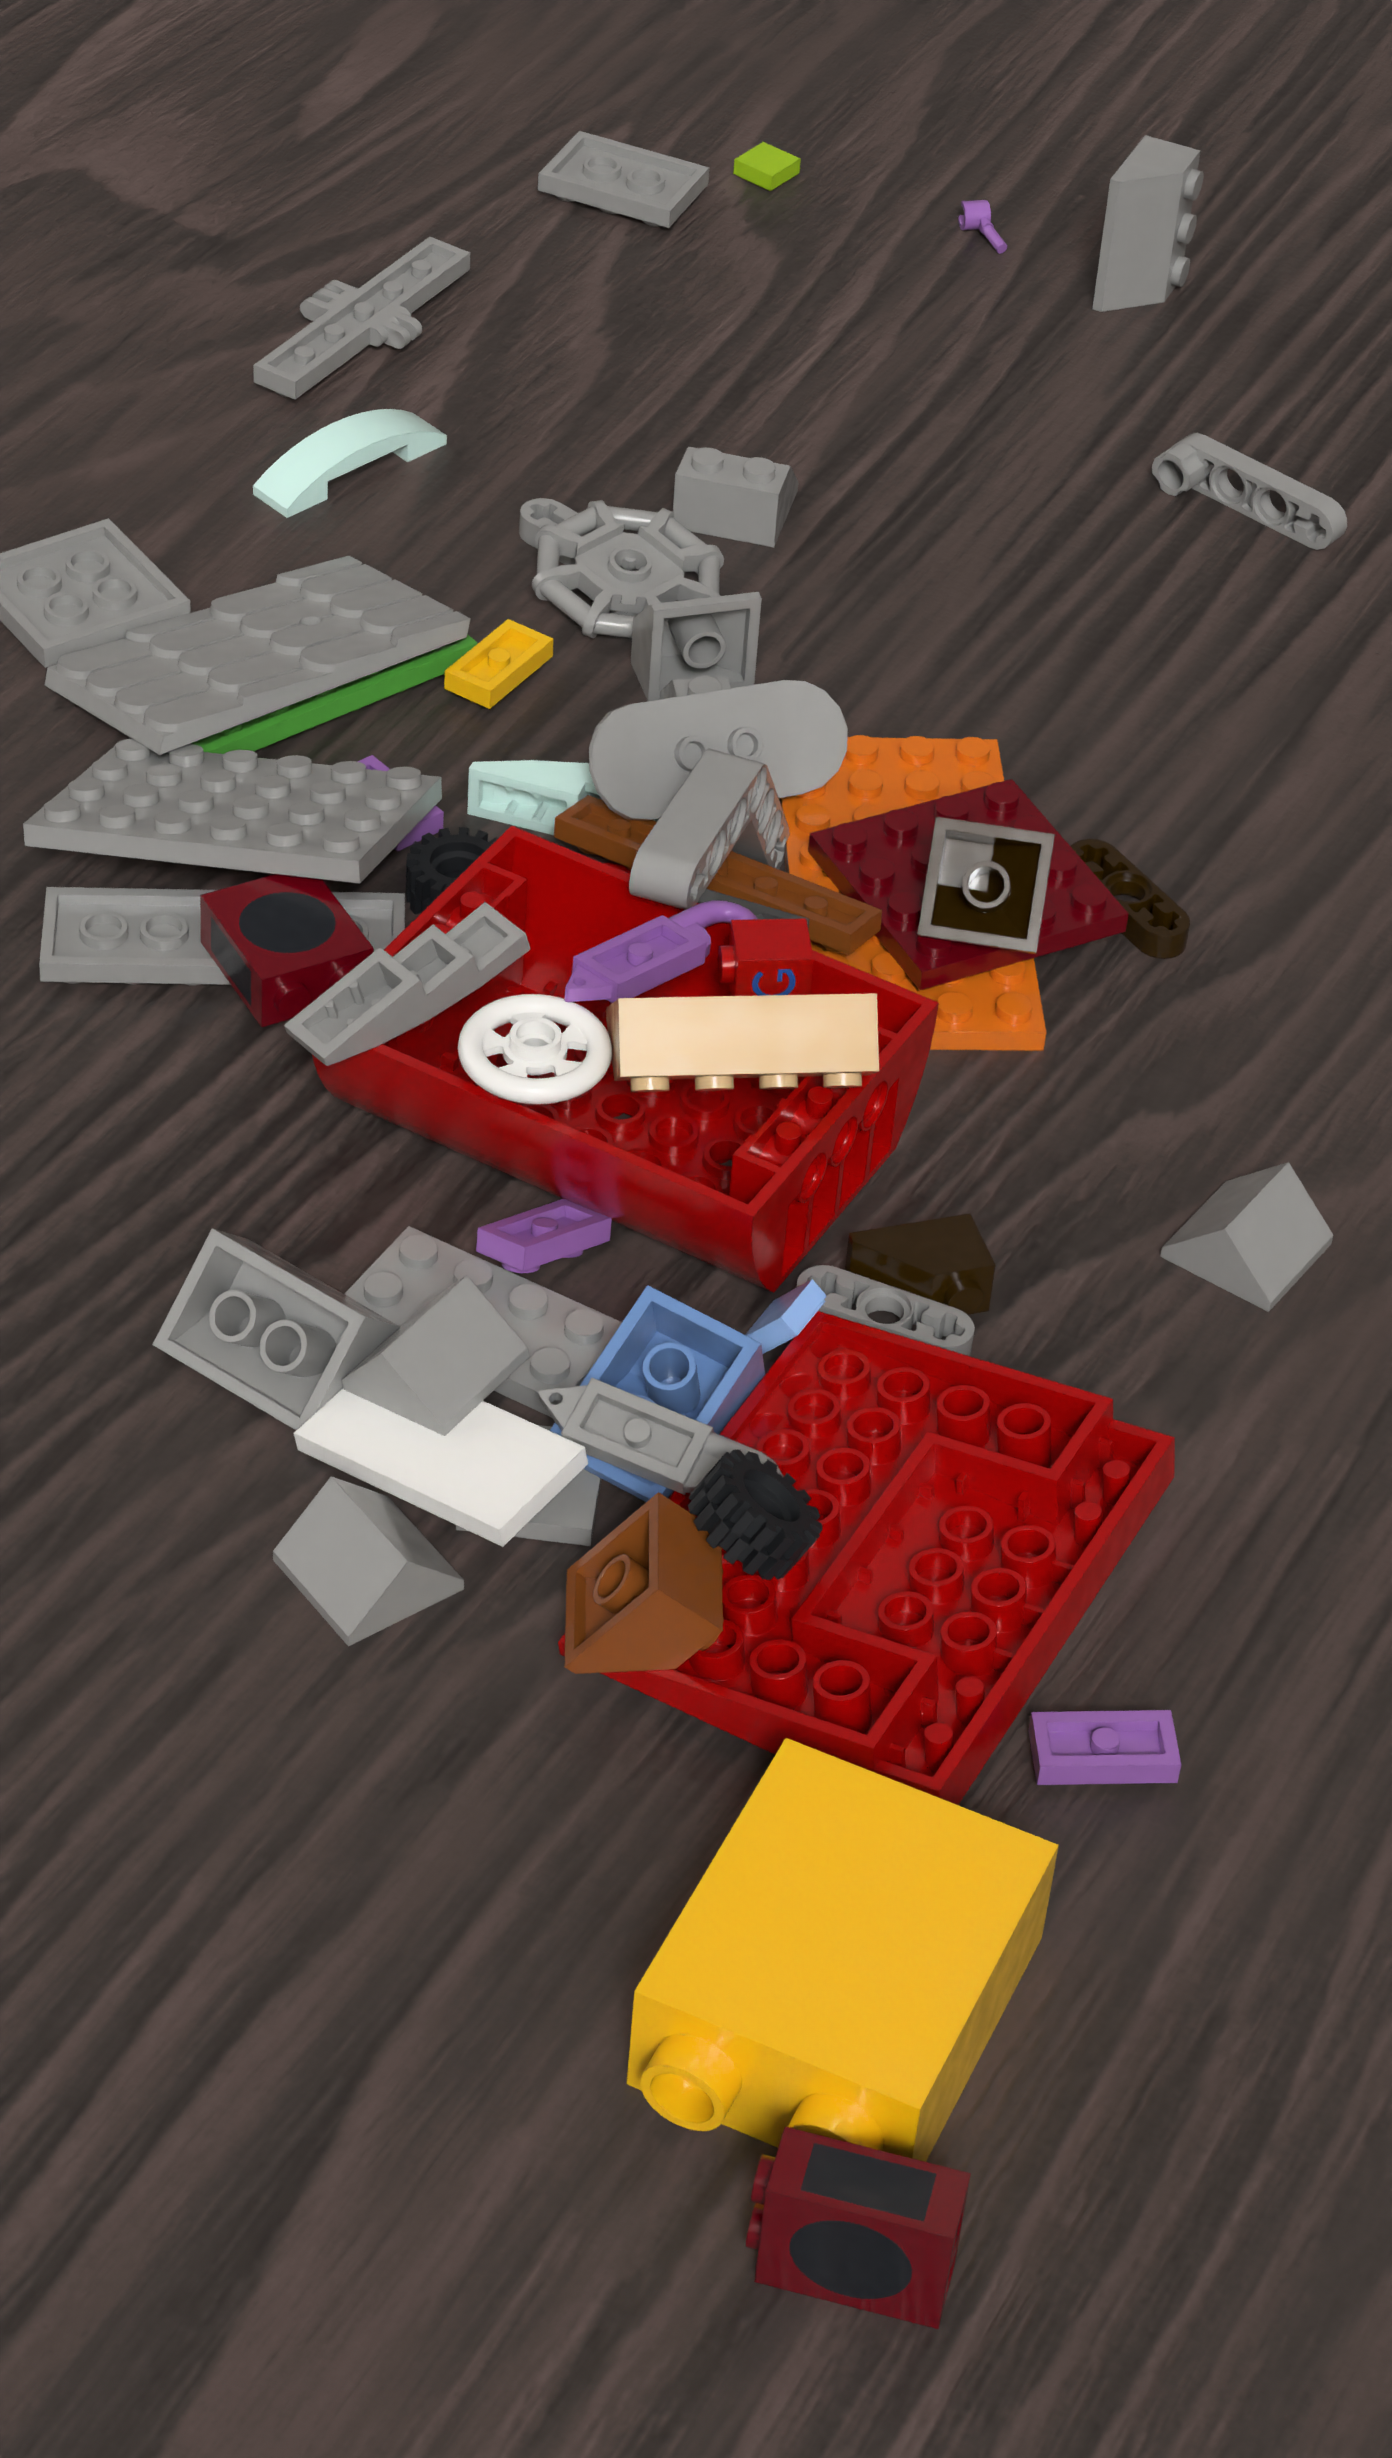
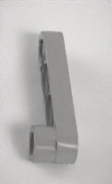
[1152,433,1347,550]

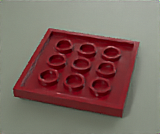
[808,779,1129,990]

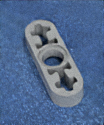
[796,1265,975,1356]

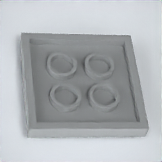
[0,518,191,668]

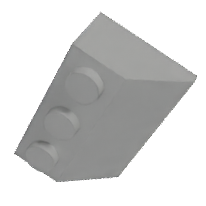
[1092,135,1204,312]
[152,1228,400,1430]

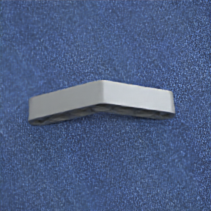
[629,748,790,910]

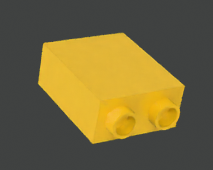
[627,1738,1059,2162]

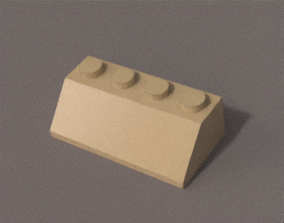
[606,993,879,1092]

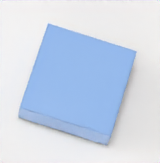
[745,1279,827,1354]

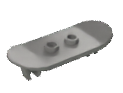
[589,680,848,821]

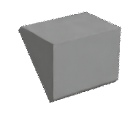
[1160,1162,1333,1312]
[342,1275,530,1436]
[273,1476,464,1647]

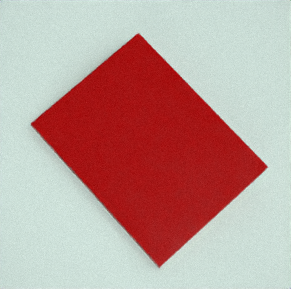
[558,1311,1175,1805]

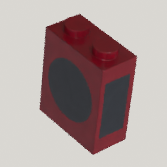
[200,874,374,1027]
[746,2127,971,2329]

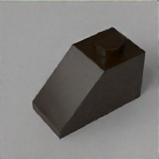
[845,1213,996,1315]

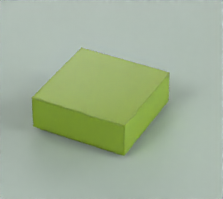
[733,142,801,191]

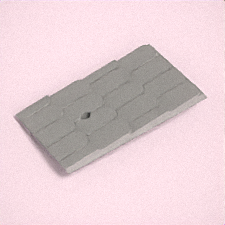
[44,556,471,755]

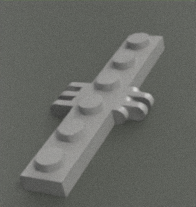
[253,237,471,400]

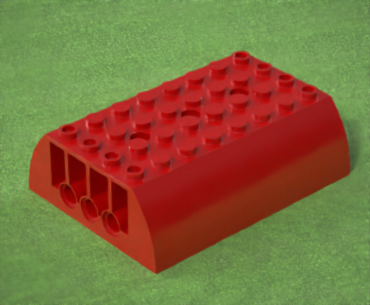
[312,825,939,1293]

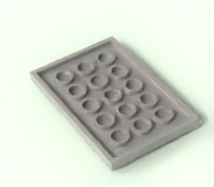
[23,739,442,883]

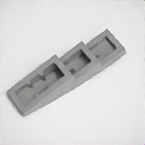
[284,902,531,1066]

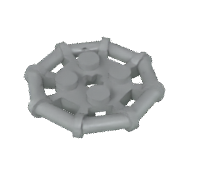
[532,500,724,638]

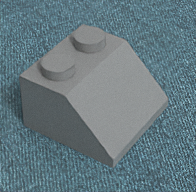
[673,446,799,548]

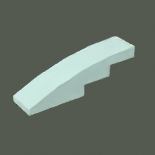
[467,760,659,835]

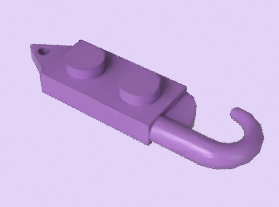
[564,900,758,1003]

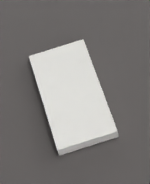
[294,1388,588,1547]

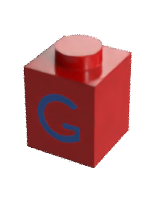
[718,918,814,996]

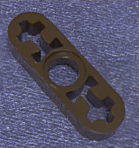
[1071,839,1190,959]

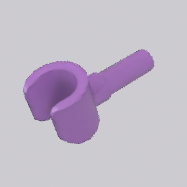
[958,200,1007,254]

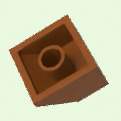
[564,1492,724,1674]

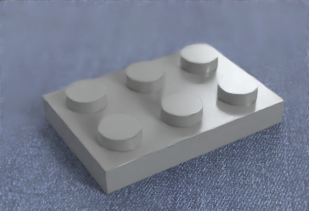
[538,131,710,228]

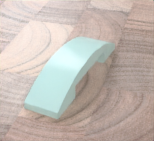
[253,409,447,518]

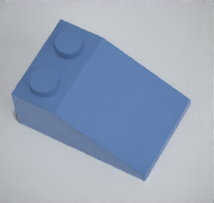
[549,1285,765,1502]

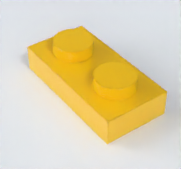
[444,619,554,709]

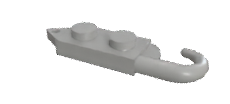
[538,1378,784,1495]

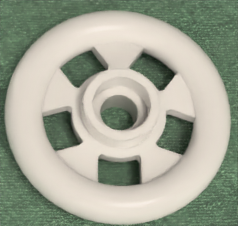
[458,994,612,1104]

